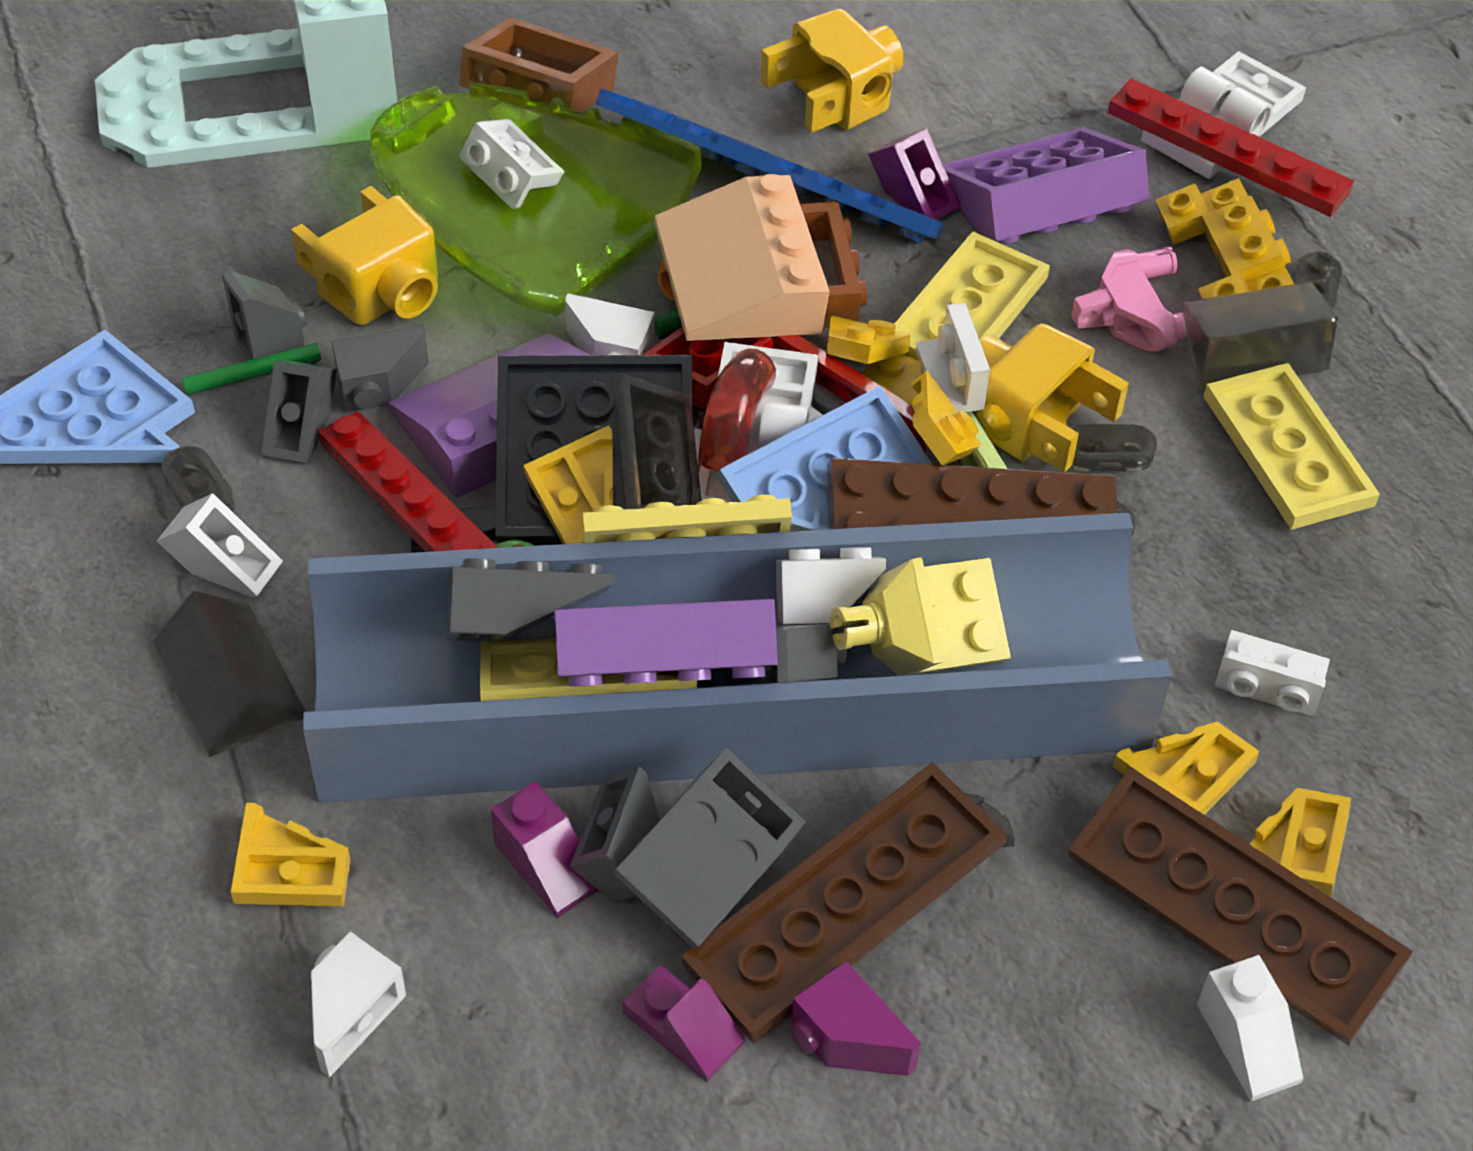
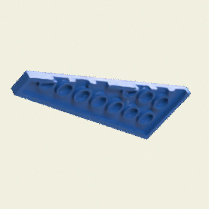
[595,88,944,243]

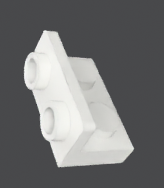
[460,119,564,209]
[916,303,990,412]
[1214,630,1330,717]

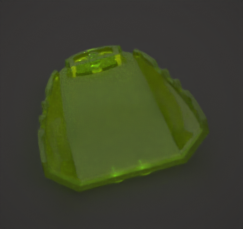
[369,83,702,316]

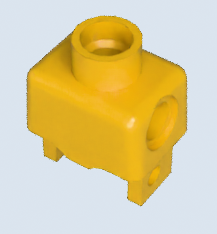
[760,9,904,133]
[291,186,438,325]
[975,323,1129,472]

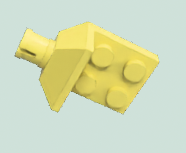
[830,557,1011,676]

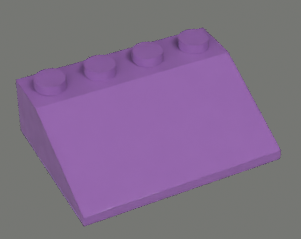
[942,127,1150,244]
[388,333,590,498]
[555,599,778,687]

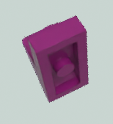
[622,965,745,1082]

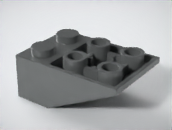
[446,558,616,642]
[613,747,806,950]

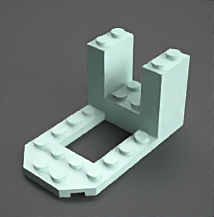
[95,0,401,168]

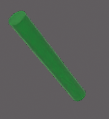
[181,343,321,396]

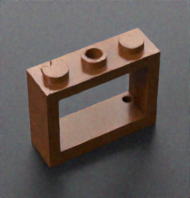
[459,17,618,122]
[800,201,867,328]

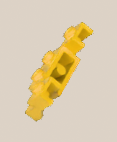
[1155,178,1304,337]

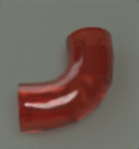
[698,348,776,472]

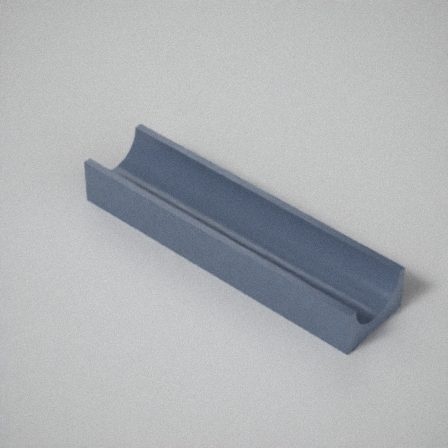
[303,513,1172,803]

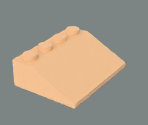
[654,174,830,341]

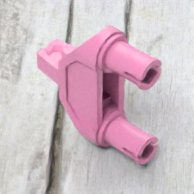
[1071,246,1214,352]

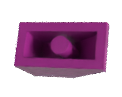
[868,128,961,220]
[491,781,599,918]
[791,961,921,1076]

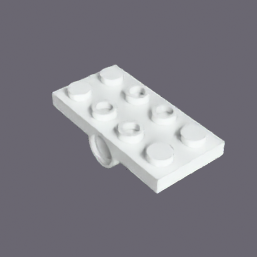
[1141,51,1306,179]
[694,342,818,505]

